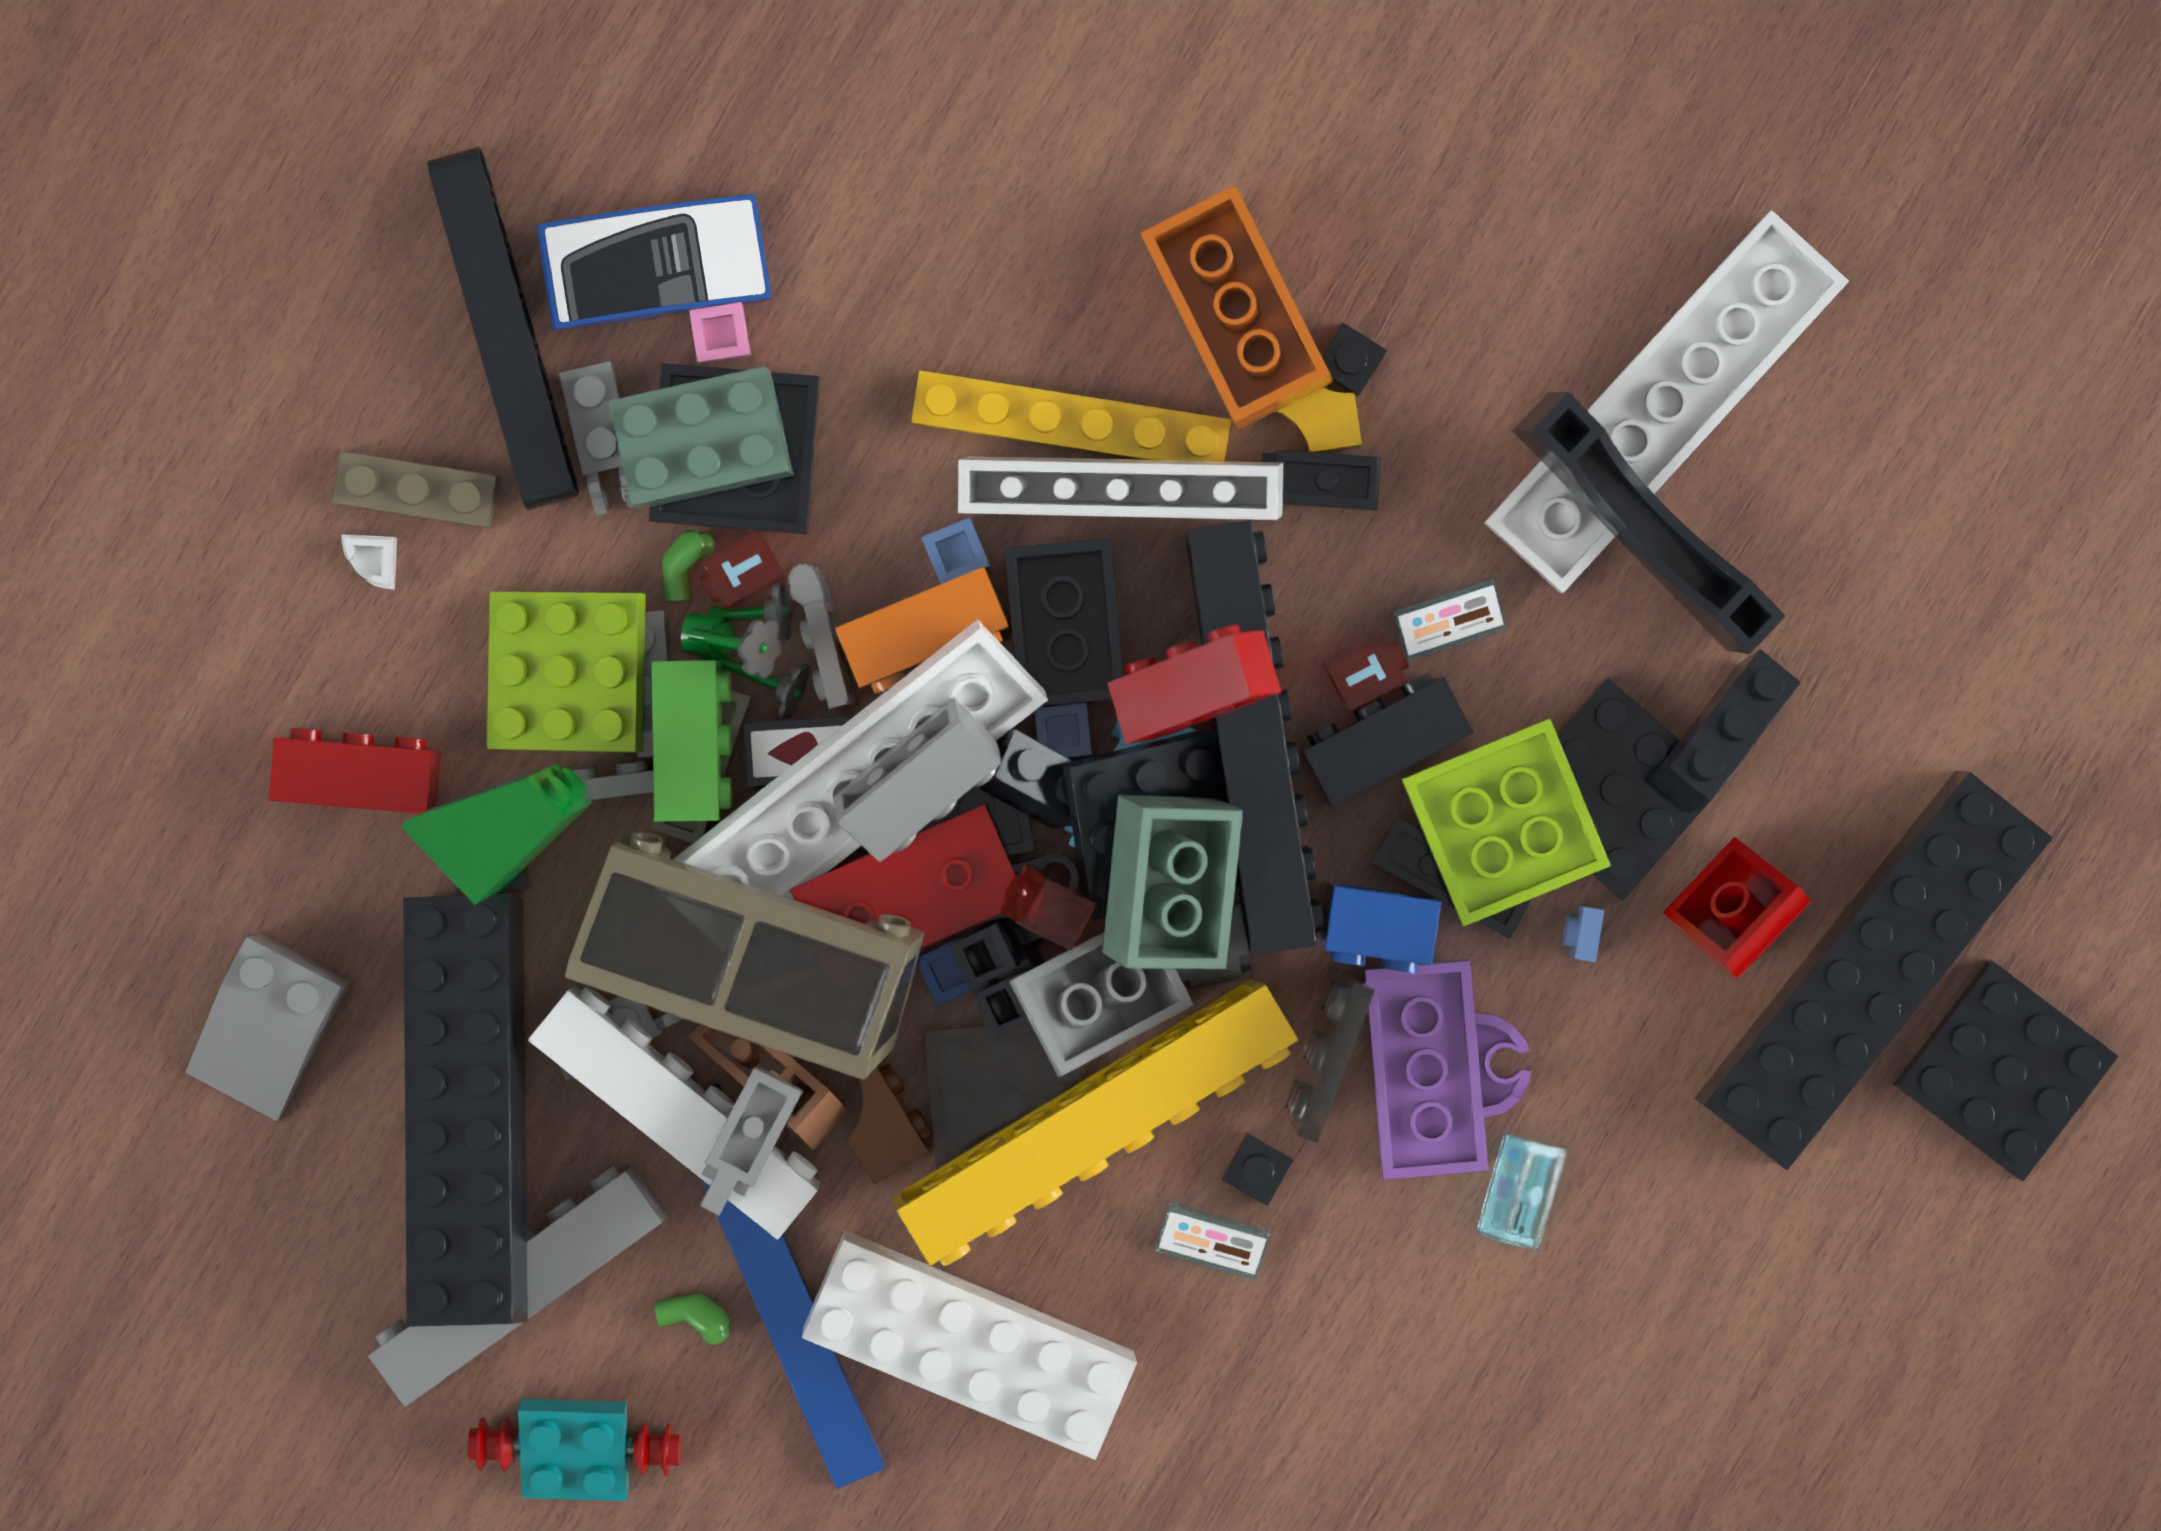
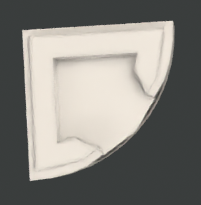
[341,534,397,590]

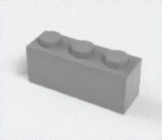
[833,697,1002,862]

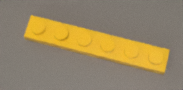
[911,370,1231,461]

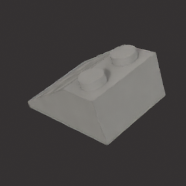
[1009,932,1194,1077]
[185,933,353,1122]

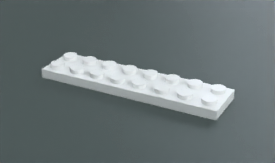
[1484,210,1849,594]
[653,619,1048,953]

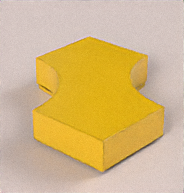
[1276,388,1362,453]

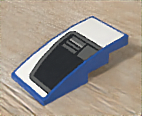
[536,194,772,331]

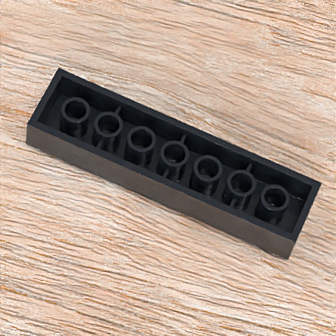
[1185,520,1324,955]
[1694,771,2053,1170]
[403,894,528,1327]

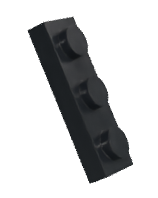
[1370,816,1533,939]

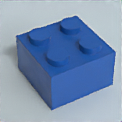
[1319,882,1441,973]

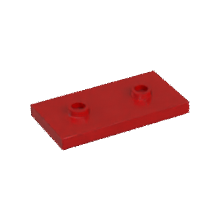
[789,804,1027,987]

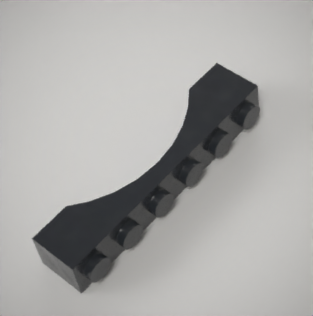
[1513,392,1786,654]

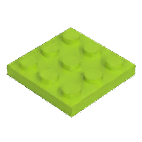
[487,591,646,752]
[1401,718,1611,927]

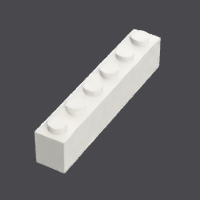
[958,456,1283,520]
[528,985,820,1240]

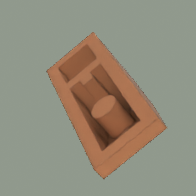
[688,1024,848,1150]

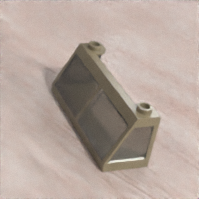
[565,831,925,1080]

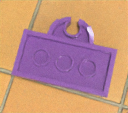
[1364,959,1532,1180]

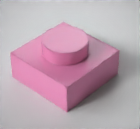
[689,302,751,364]

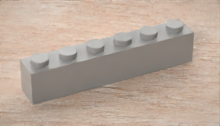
[368,1165,668,1407]

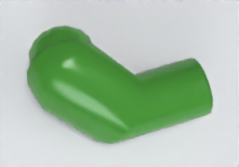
[662,529,715,602]
[654,1293,730,1345]

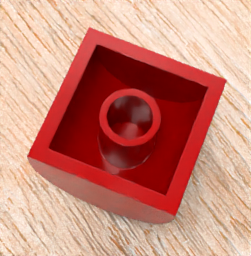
[1662,837,1811,980]

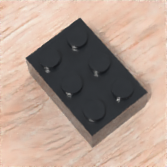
[1005,539,1123,706]

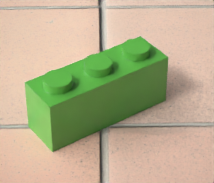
[652,660,733,822]

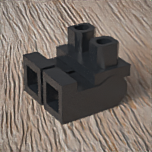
[949,911,1058,1038]

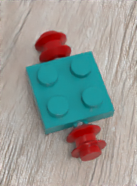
[467,1398,682,1501]

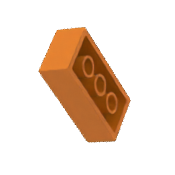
[1140,184,1333,430]

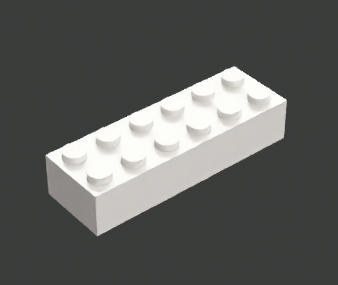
[802,1230,1137,1460]

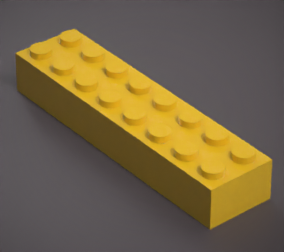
[891,978,1298,1266]

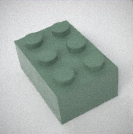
[608,366,794,509]
[1103,795,1243,969]

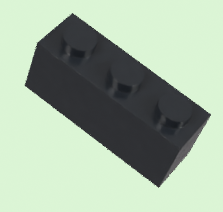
[1649,649,1801,814]
[1301,673,1474,807]

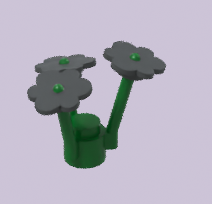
[681,582,811,719]

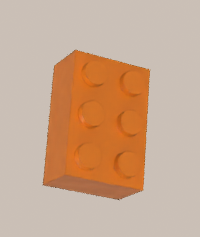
[835,567,1011,694]

